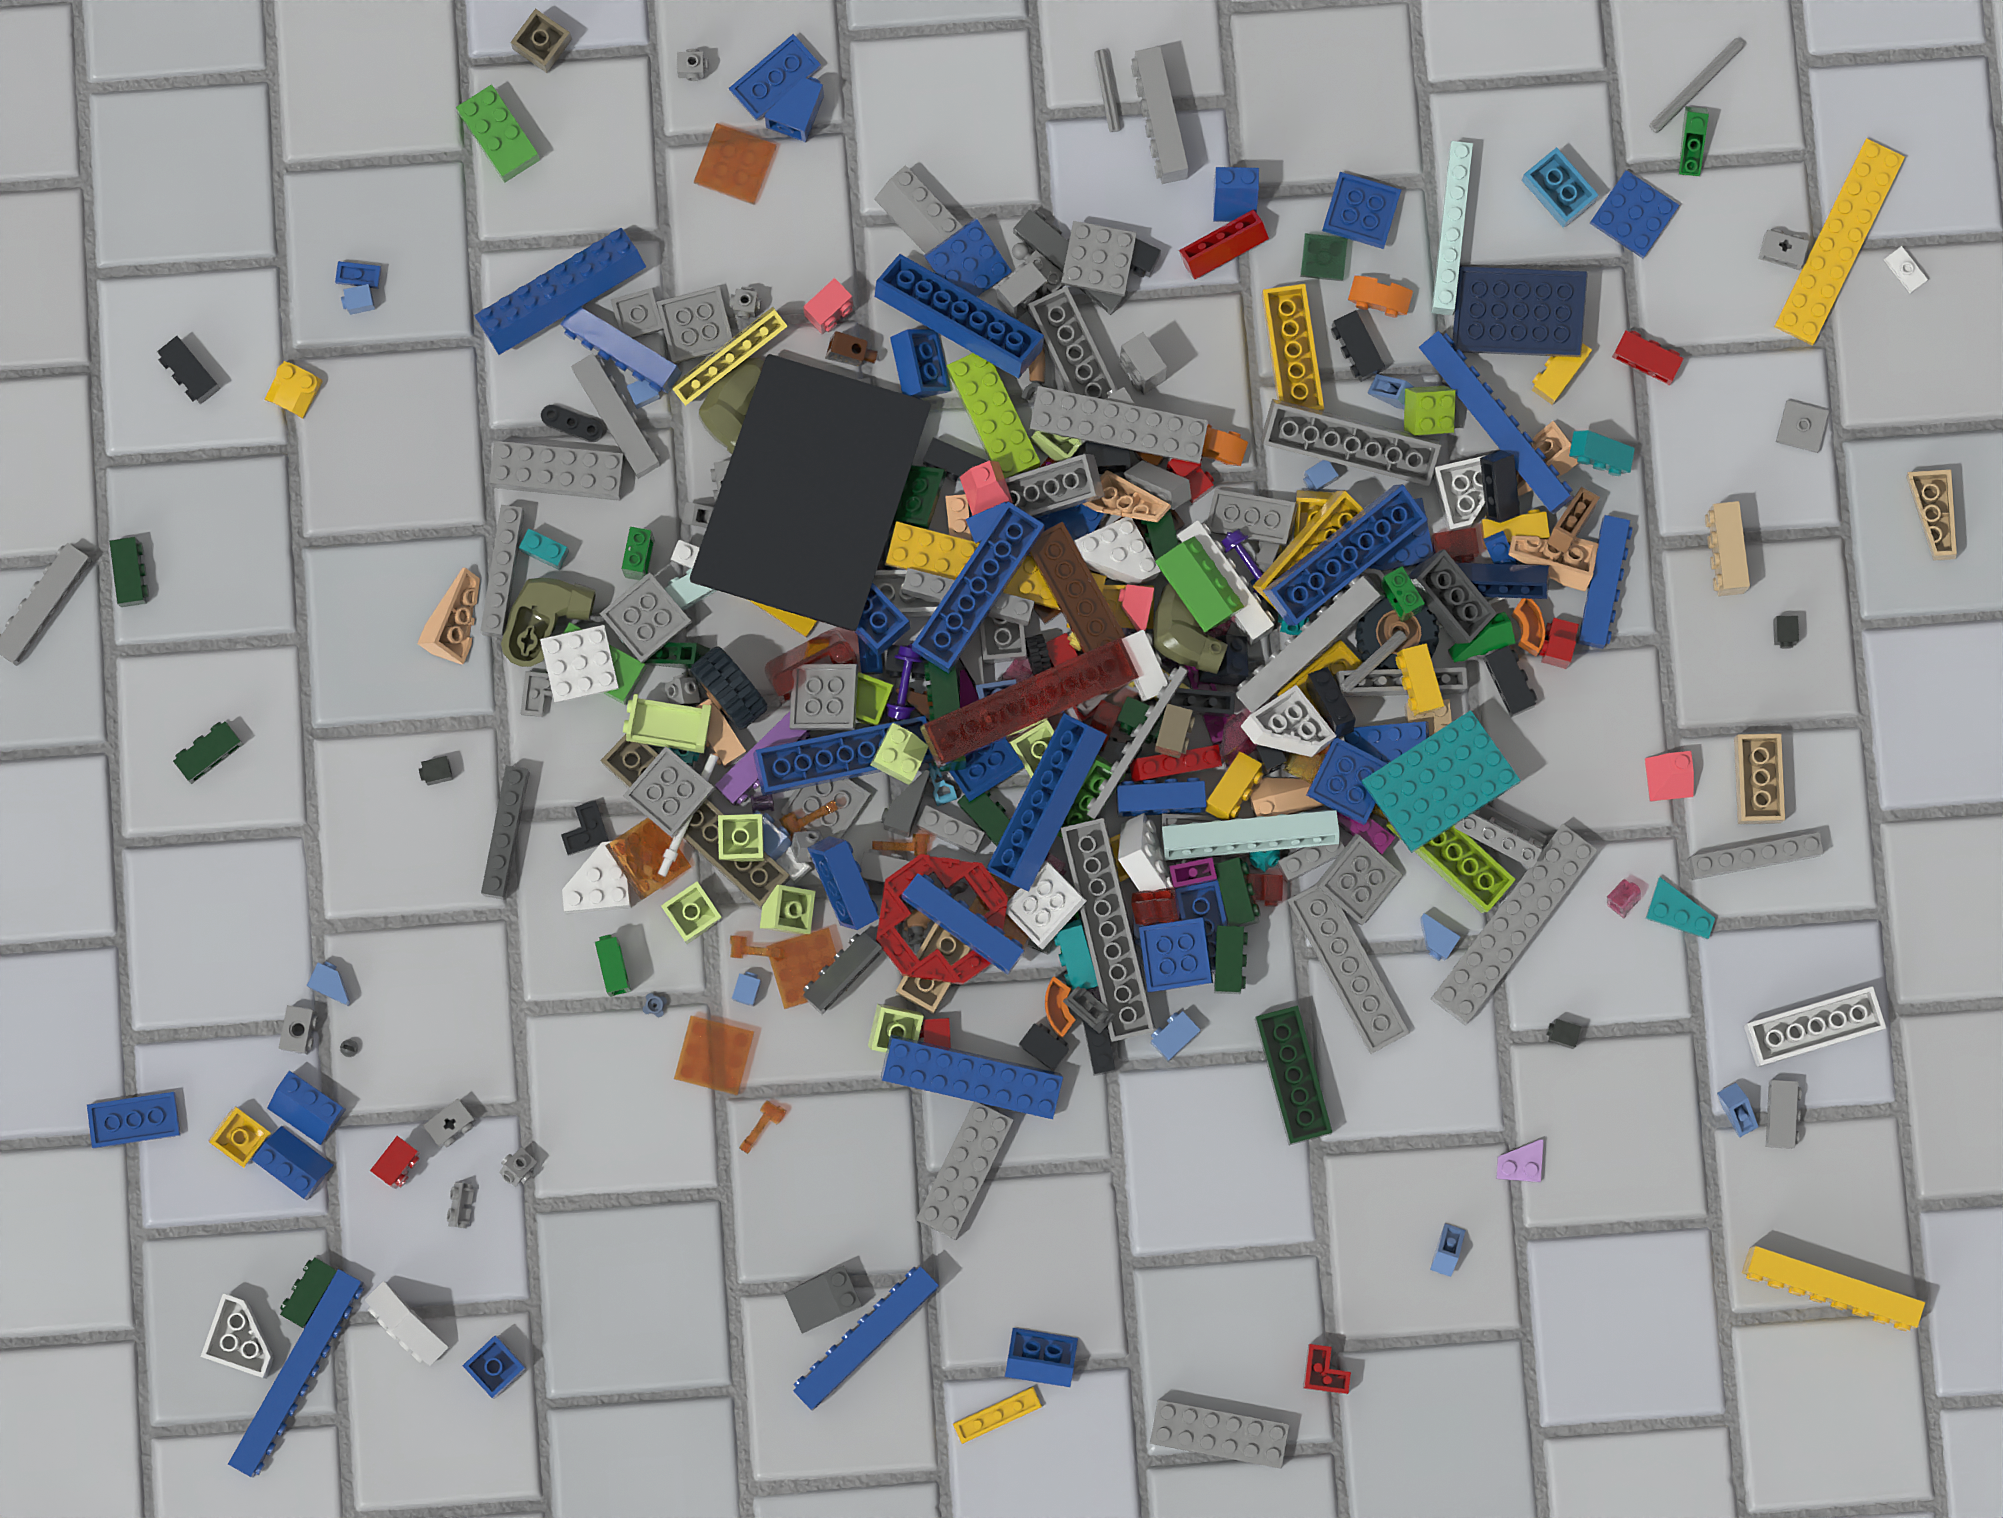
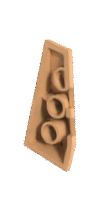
[1515,421,1578,497]
[1083,470,1171,522]
[1508,536,1598,592]
[417,568,480,664]
[1249,777,1325,817]

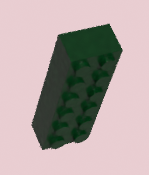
[923,658,966,772]
[1254,1005,1333,1146]

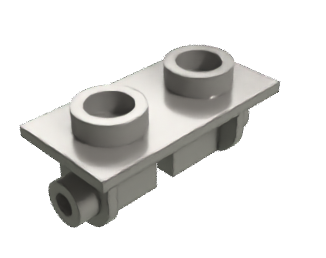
[447,1183,474,1229]

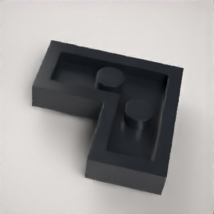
[561,800,609,856]

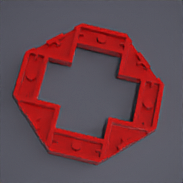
[876,854,1008,985]

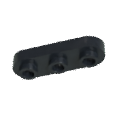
[541,405,603,442]

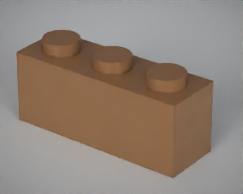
[1547,487,1600,554]

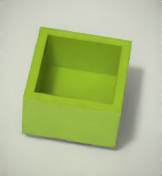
[1404,385,1455,435]
[855,672,894,727]

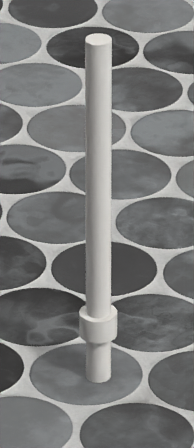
[658,754,718,877]

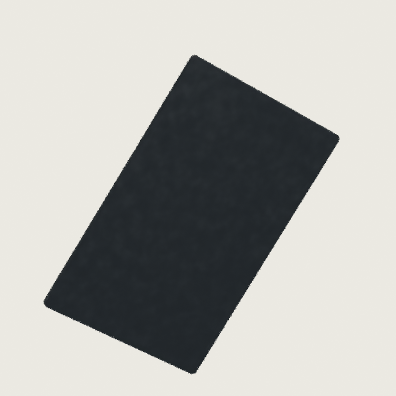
[690,354,931,631]

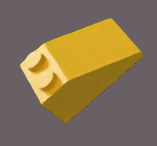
[1294,490,1335,538]

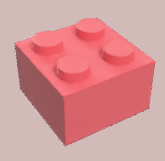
[803,278,854,334]

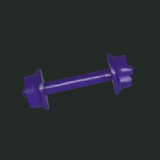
[1221,529,1264,600]
[886,643,923,721]

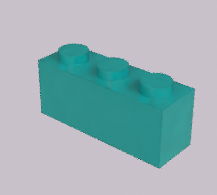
[1569,430,1635,476]
[1054,919,1098,990]

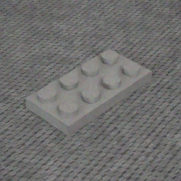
[1207,489,1298,546]

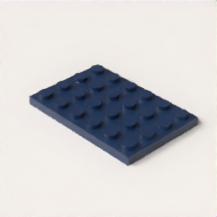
[1452,267,1588,357]

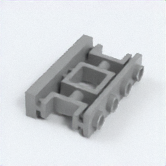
[1455,805,1547,868]

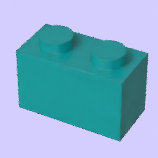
[519,528,569,570]

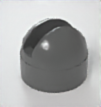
[340,1039,358,1057]

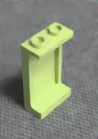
[623,694,712,753]

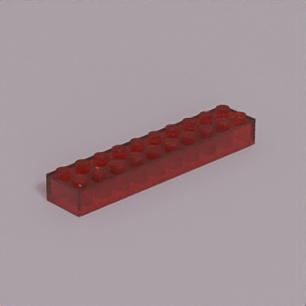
[920,638,1139,768]

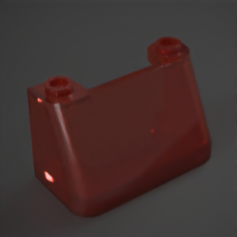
[765,629,858,705]

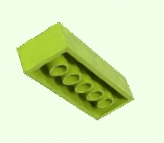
[947,353,1040,479]
[1386,822,1516,913]

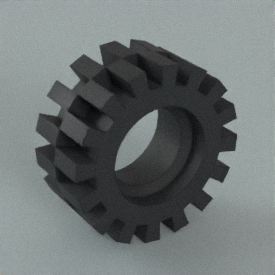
[1025,634,1051,676]

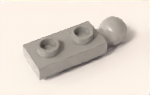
[1012,243,1063,293]

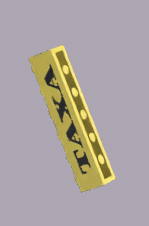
[672,307,788,406]

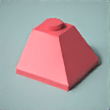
[960,461,1013,516]
[1118,584,1154,632]
[1645,751,1694,802]

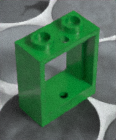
[621,526,655,580]
[1380,566,1425,622]
[595,934,631,997]

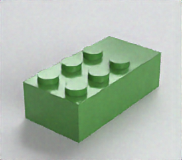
[456,84,540,183]
[563,622,647,705]

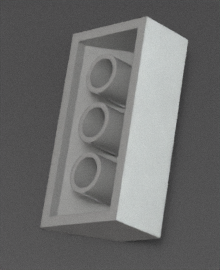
[874,165,963,254]

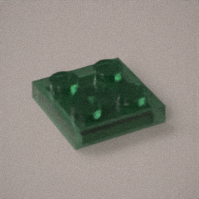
[1300,233,1348,281]

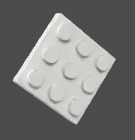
[540,625,619,703]
[1006,860,1087,949]

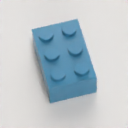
[1522,147,1599,228]

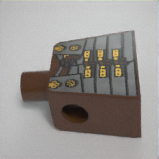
[825,331,878,366]

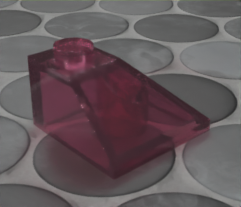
[1220,712,1258,770]

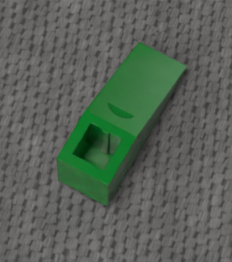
[1679,106,1709,177]
[1448,612,1516,663]

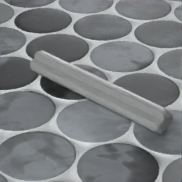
[1094,50,1121,132]
[1340,630,1407,693]

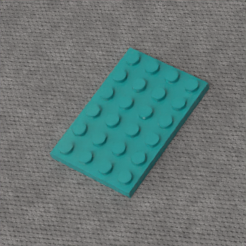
[1362,710,1521,853]

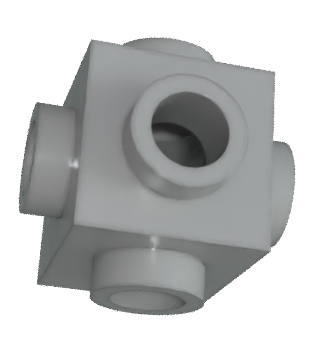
[677,49,708,81]
[730,286,761,319]
[665,674,700,707]
[791,830,824,863]
[499,1147,537,1187]

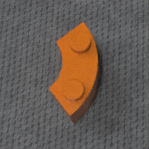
[1348,276,1413,318]
[1201,424,1248,466]
[1511,598,1545,657]
[1045,976,1076,1039]

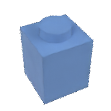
[341,284,375,315]
[627,380,661,409]
[1303,460,1339,491]
[732,972,761,1007]

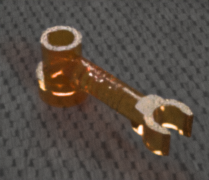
[779,800,838,838]
[872,834,930,856]
[729,935,785,959]
[739,1100,787,1154]

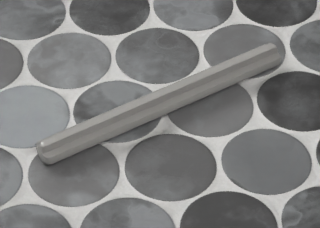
[1649,38,1743,133]

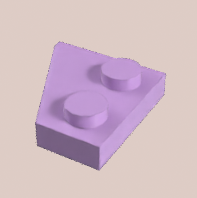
[1496,1139,1543,1182]

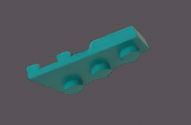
[1645,877,1715,939]

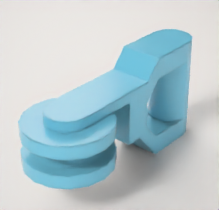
[928,763,958,806]

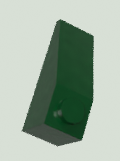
[643,642,710,669]

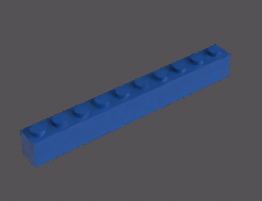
[1419,331,1574,514]
[228,1269,364,1477]

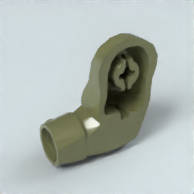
[699,358,764,454]
[501,577,596,667]
[1153,582,1228,674]

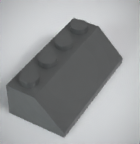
[1408,549,1497,644]
[803,932,883,1015]

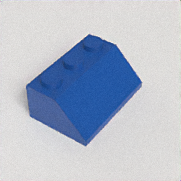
[890,329,951,399]
[267,1071,346,1145]
[252,1126,334,1200]
[1005,1328,1078,1387]

